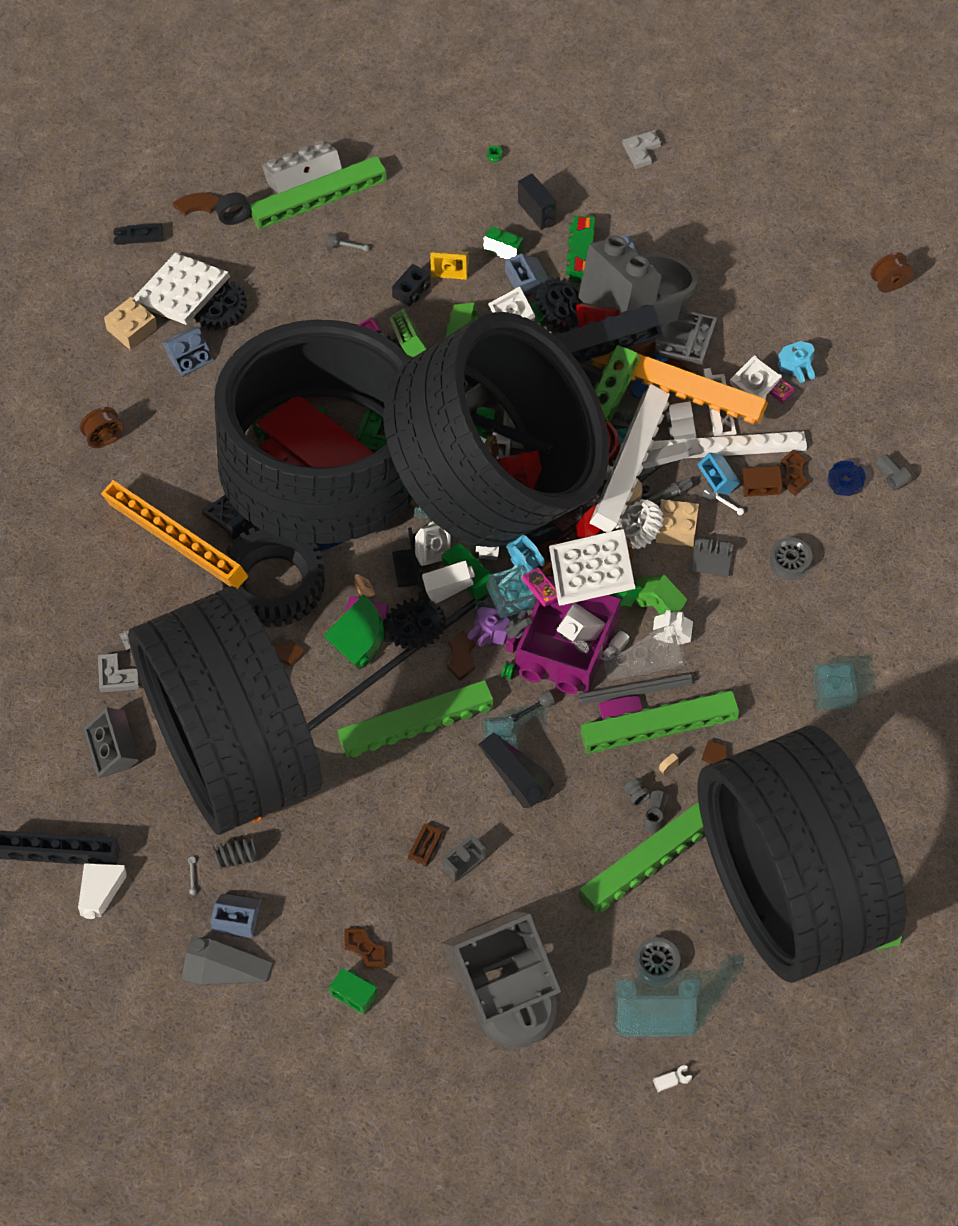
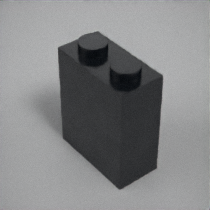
[518,173,556,230]

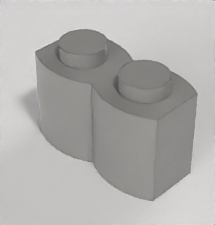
[666,401,697,440]

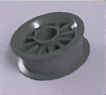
[769,537,812,580]
[635,938,680,986]

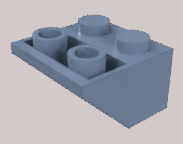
[505,254,549,297]
[162,326,214,376]
[210,893,261,938]

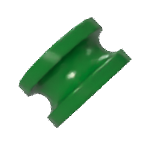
[487,145,502,162]
[501,660,515,680]

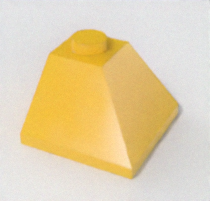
[430,251,469,280]

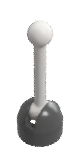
[702,484,744,515]

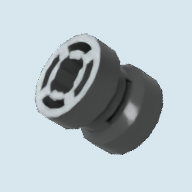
[623,778,651,806]

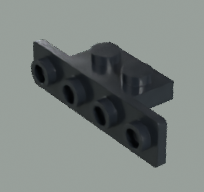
[392,527,426,600]

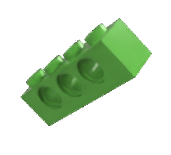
[594,345,640,423]

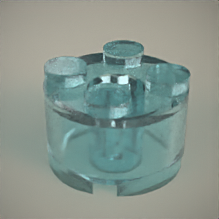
[482,717,516,747]

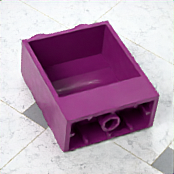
[515,576,620,694]

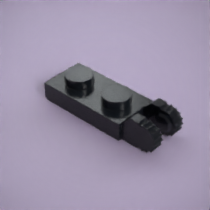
[114,223,163,245]

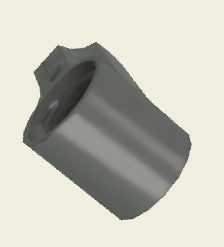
[875,454,912,490]
[644,790,668,833]

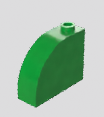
[323,594,384,670]

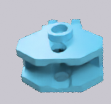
[777,341,815,383]
[507,535,545,573]

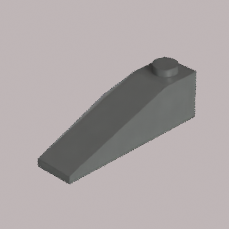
[181,935,272,986]

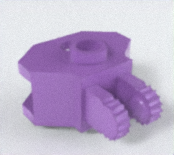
[468,607,510,647]

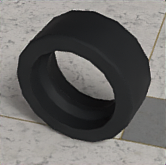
[215,192,251,225]

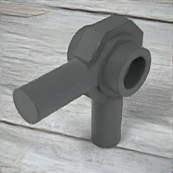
[505,610,532,639]

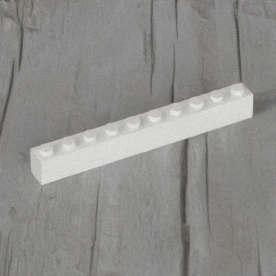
[590,384,670,533]

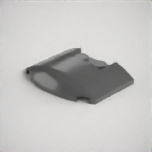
[655,310,717,365]

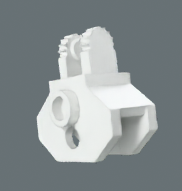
[652,610,693,644]

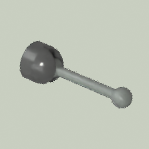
[327,233,369,252]

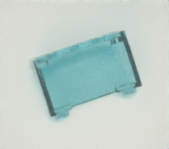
[613,980,699,1038]

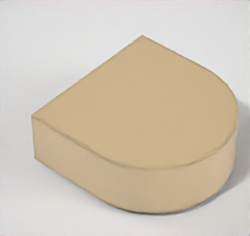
[659,753,679,775]

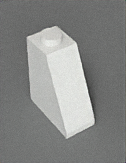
[422,561,475,604]
[557,602,606,641]
[78,864,127,919]

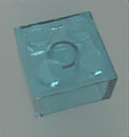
[487,565,538,619]
[812,663,858,710]

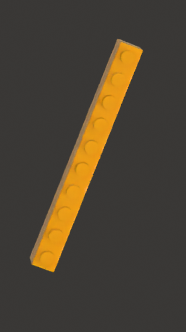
[589,353,768,424]
[101,480,248,589]

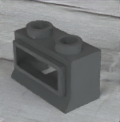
[441,834,485,882]

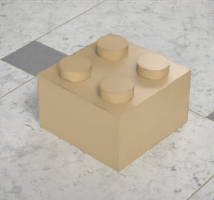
[104,297,157,350]
[656,499,699,547]

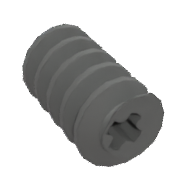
[213,837,256,869]

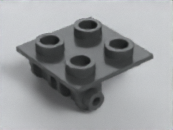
[610,396,641,428]
[691,537,734,577]

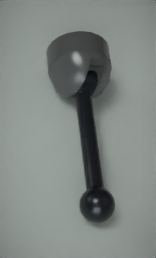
[511,690,555,722]

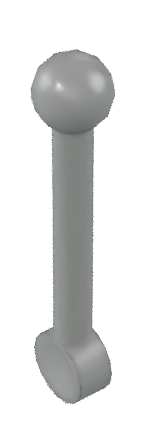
[188,856,197,895]

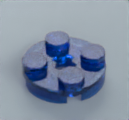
[828,460,866,496]

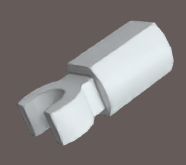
[602,631,629,664]
[653,1065,692,1092]

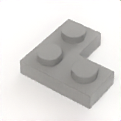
[622,130,661,169]
[98,653,139,693]

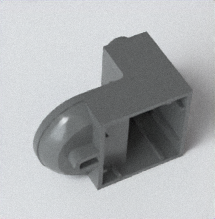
[578,235,697,325]
[440,911,561,1049]

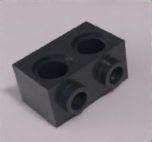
[392,263,431,307]

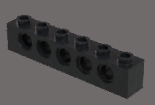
[0,831,120,865]

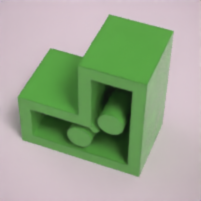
[634,575,687,615]

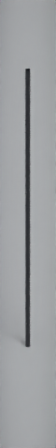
[307,464,665,731]

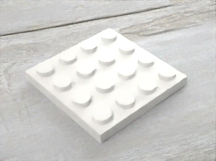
[133,253,230,325]
[549,529,635,606]

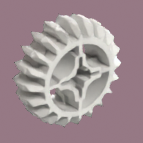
[616,499,664,550]

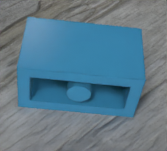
[697,452,740,495]

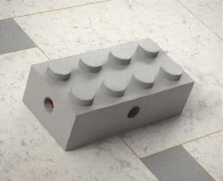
[262,141,342,193]

